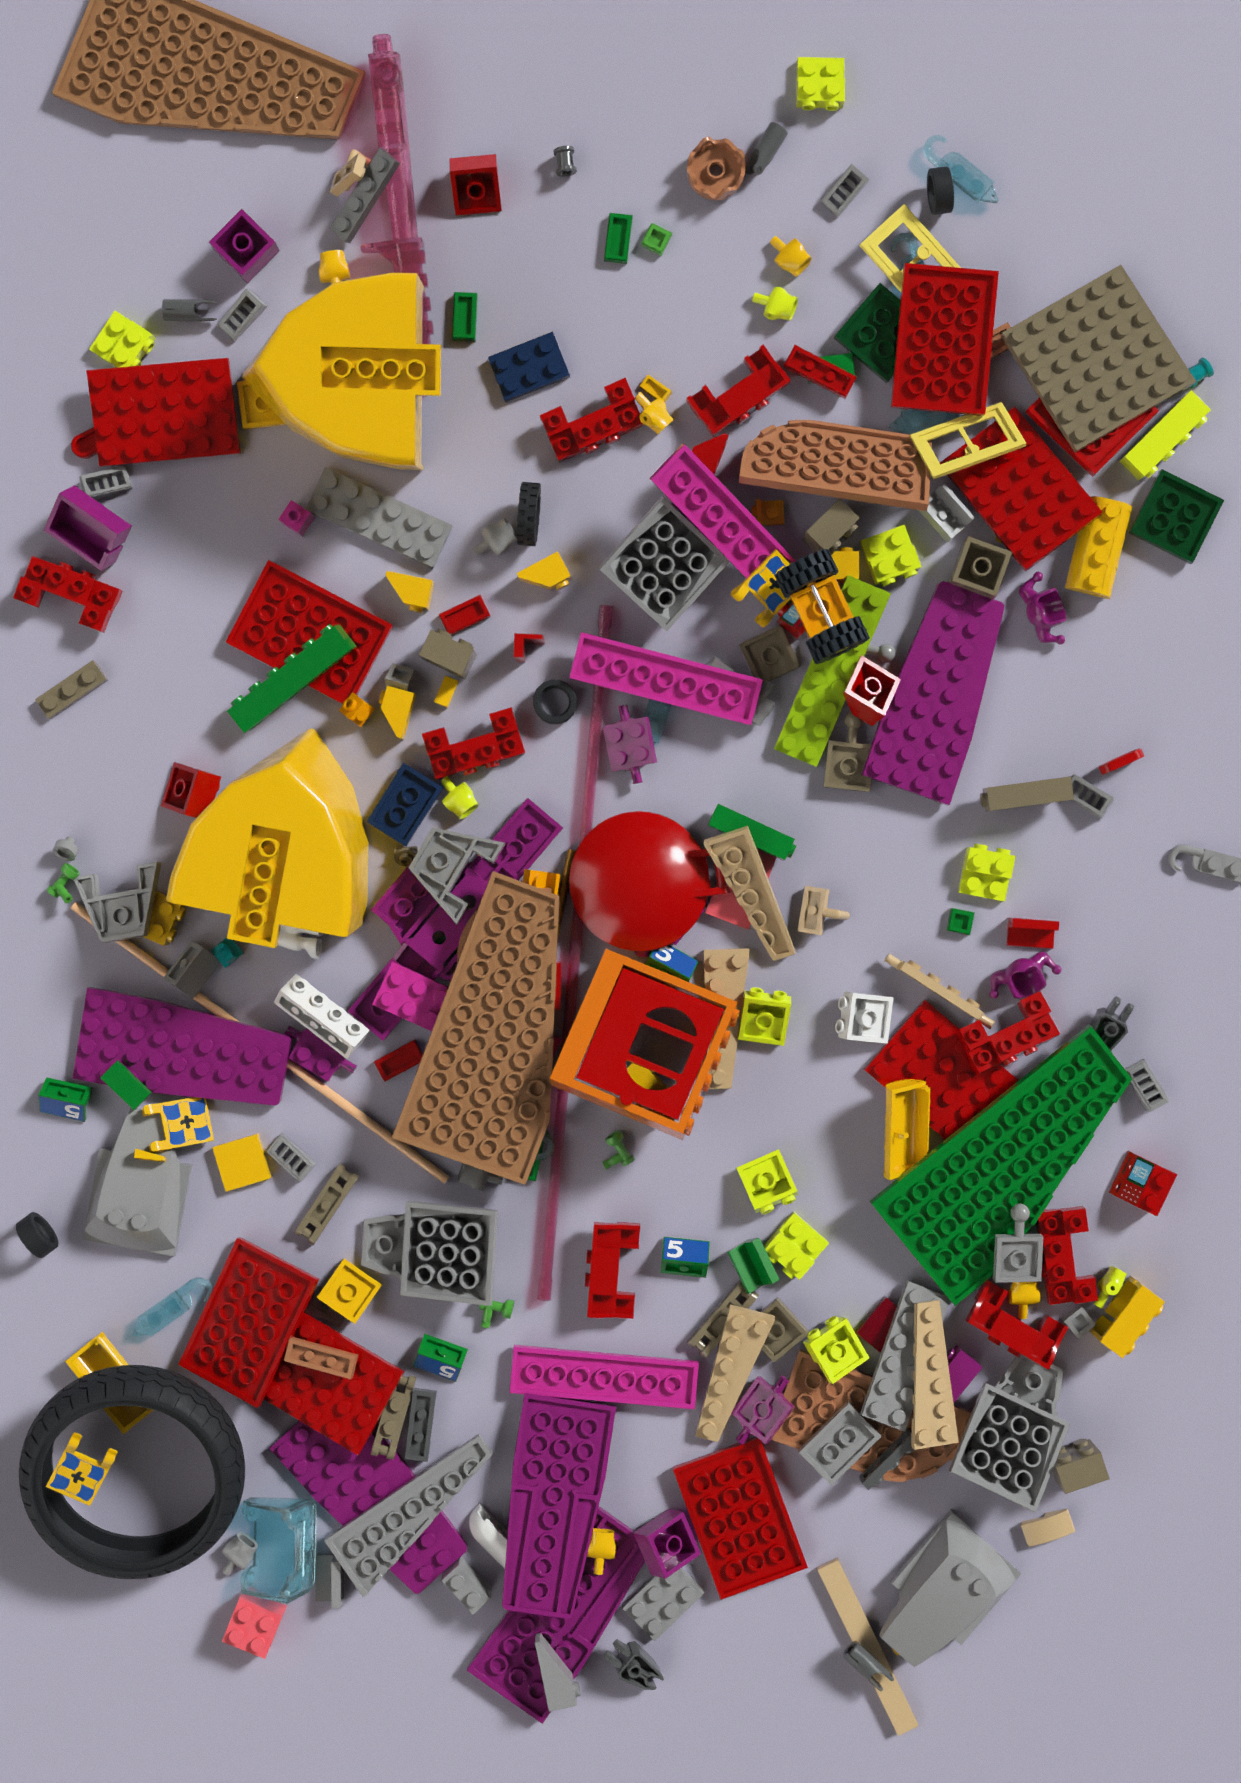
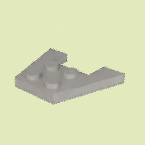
[409,827,506,924]
[74,862,161,943]

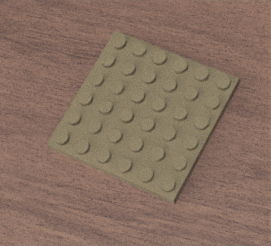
[1000,265,1196,453]

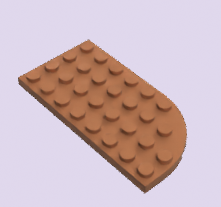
[738,420,932,511]
[771,1349,972,1482]

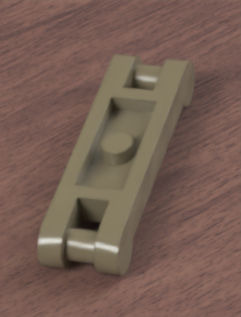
[294,1163,359,1245]
[687,1280,759,1358]
[370,1375,416,1460]

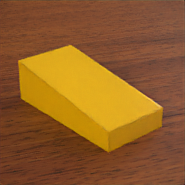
[640,375,672,402]
[434,675,459,708]
[134,1149,166,1162]

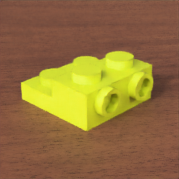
[796,57,845,111]
[89,310,156,368]
[860,524,922,587]
[958,843,1016,902]
[738,987,791,1046]
[737,1149,799,1215]
[764,1211,829,1280]
[803,1316,869,1384]

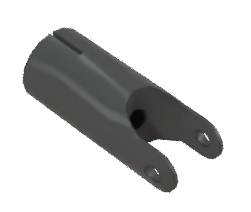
[745,122,788,175]
[162,299,217,321]
[843,1641,894,1691]

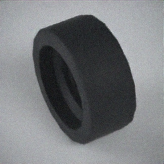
[927,166,954,215]
[533,680,577,724]
[16,1212,59,1258]

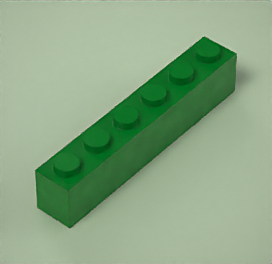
[227,624,357,733]

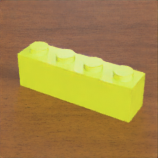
[1119,390,1211,481]

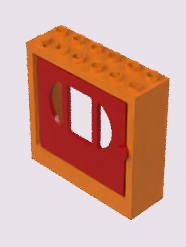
[550,949,740,1140]

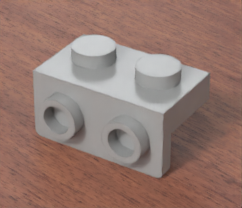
[918,483,974,542]

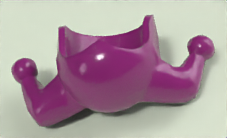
[1018,571,1067,645]
[989,952,1062,999]

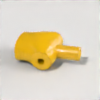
[770,236,812,277]
[319,250,350,285]
[635,392,674,435]
[1008,1282,1040,1319]
[587,1528,616,1575]

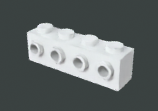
[274,974,370,1059]

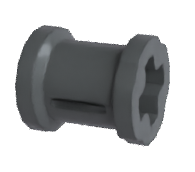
[553,146,577,177]

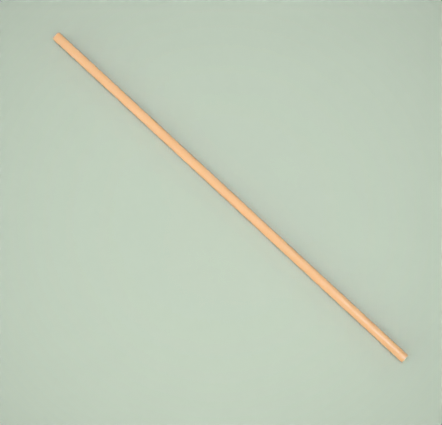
[71,902,450,1184]

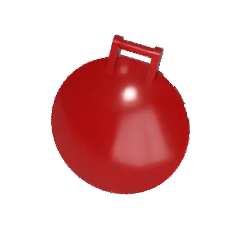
[569,811,730,951]

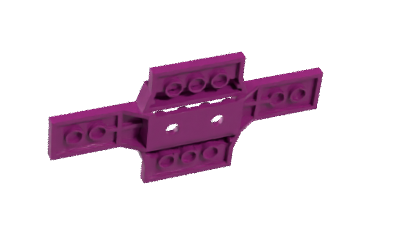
[348,798,563,1041]

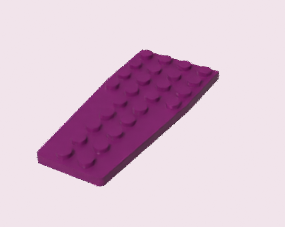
[861,581,1004,805]
[72,987,292,1105]
[502,1393,616,1619]
[269,1421,468,1594]
[467,1507,645,1724]

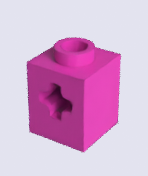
[278,500,315,537]

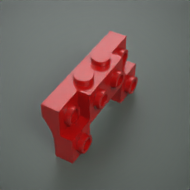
[686,344,791,437]
[539,378,644,463]
[13,556,123,633]
[422,707,526,780]
[956,991,1060,1076]
[1036,1206,1098,1305]
[585,1222,640,1319]
[965,1280,1069,1370]

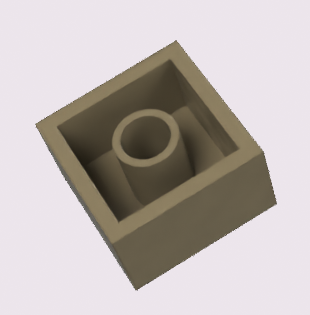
[802,498,860,555]
[949,536,1012,599]
[419,628,477,680]
[1052,1439,1110,1494]

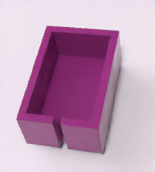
[44,485,132,571]

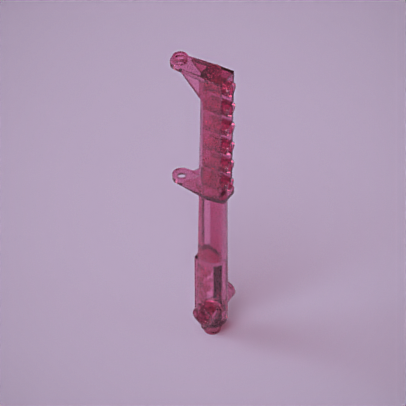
[360,34,434,344]

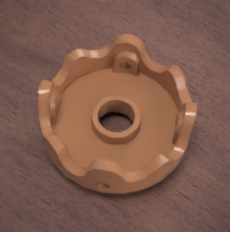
[687,137,745,200]

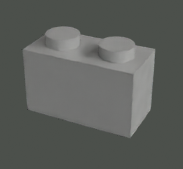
[441,1556,492,1615]

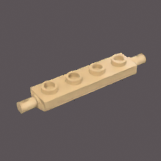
[884,953,995,1029]

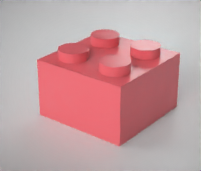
[222,1588,287,1659]

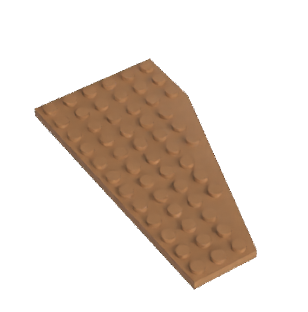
[52,0,366,140]
[392,871,559,1185]

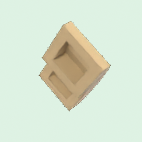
[1021,1508,1075,1547]

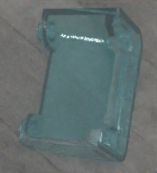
[241,1497,317,1604]

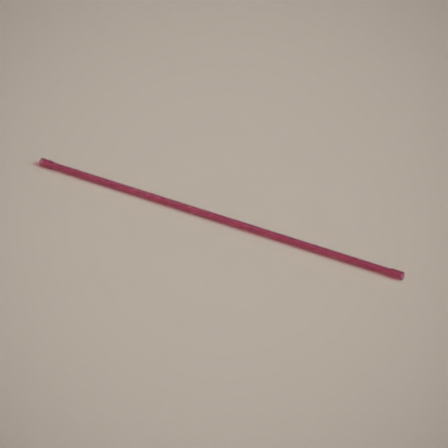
[537,605,613,1301]

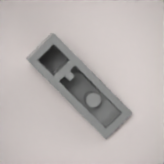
[535,1633,581,1711]

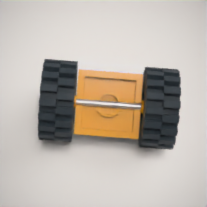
[774,549,870,664]

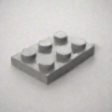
[798,1401,882,1486]
[622,1568,704,1641]

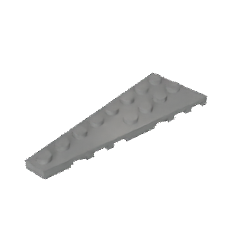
[324,1433,493,1597]

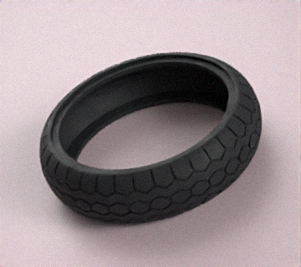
[19,1365,245,1579]

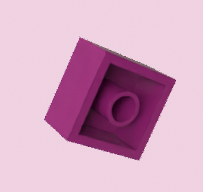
[209,209,280,284]
[633,1509,701,1579]

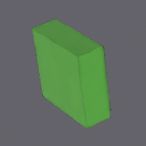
[641,223,672,256]

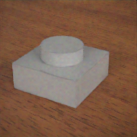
[385,663,415,691]
[1062,1305,1096,1339]

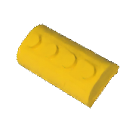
[1065,496,1132,599]
[883,1079,930,1180]
[65,1331,153,1434]

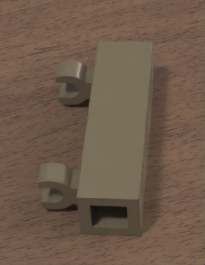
[980,776,1074,812]

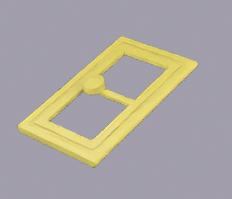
[859,204,961,292]
[910,402,1026,480]

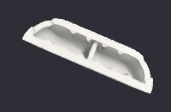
[469,1503,508,1569]

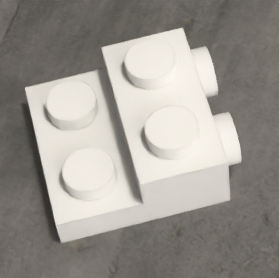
[835,991,894,1044]

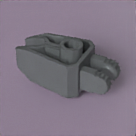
[1090,996,1134,1051]
[603,1639,664,1690]

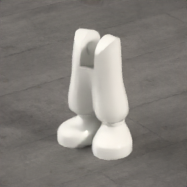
[278,925,323,959]

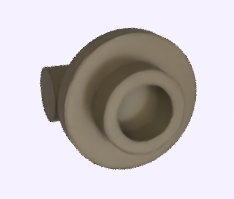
[394,846,418,866]

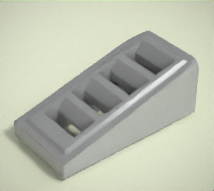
[820,163,869,217]
[217,289,268,341]
[79,465,132,500]
[1071,774,1114,819]
[1125,1059,1169,1112]
[266,1133,317,1182]

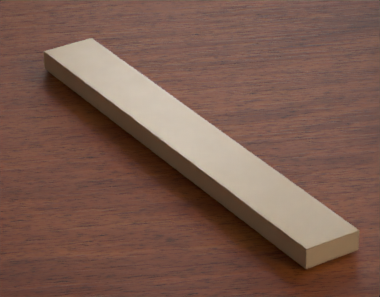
[817,1557,919,1736]

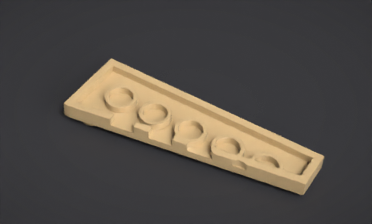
[703,826,796,961]
[703,948,750,1089]
[911,1300,959,1450]
[695,1305,775,1442]

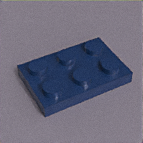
[488,331,570,403]
[366,763,444,847]

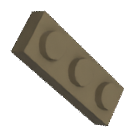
[35,660,108,719]

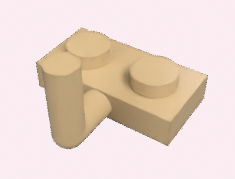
[330,149,371,197]
[797,886,850,935]

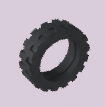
[517,482,541,546]

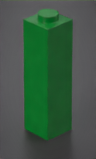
[707,804,796,861]

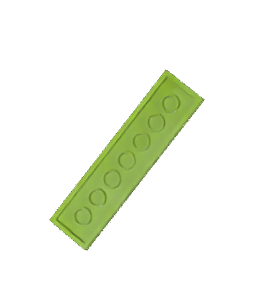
[774,575,891,767]

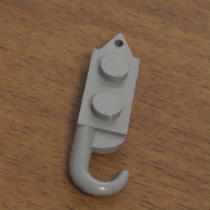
[1169,844,1241,883]

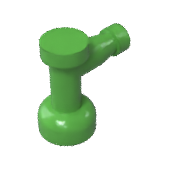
[46,863,80,903]
[602,1130,635,1170]
[479,1299,514,1328]

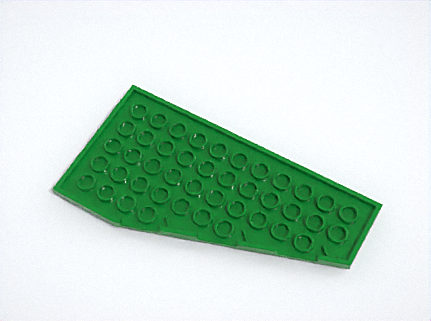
[869,1024,1132,1306]

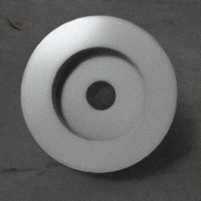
[53,836,79,861]

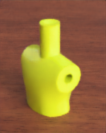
[752,287,798,321]
[441,776,479,819]
[1094,1266,1127,1309]

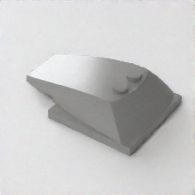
[598,497,730,631]
[83,1108,193,1257]
[361,1201,498,1306]
[949,1354,1071,1512]
[879,1510,1021,1667]

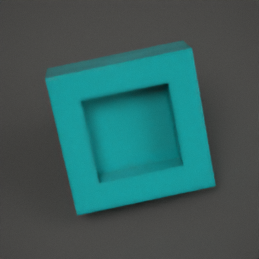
[210,937,244,968]

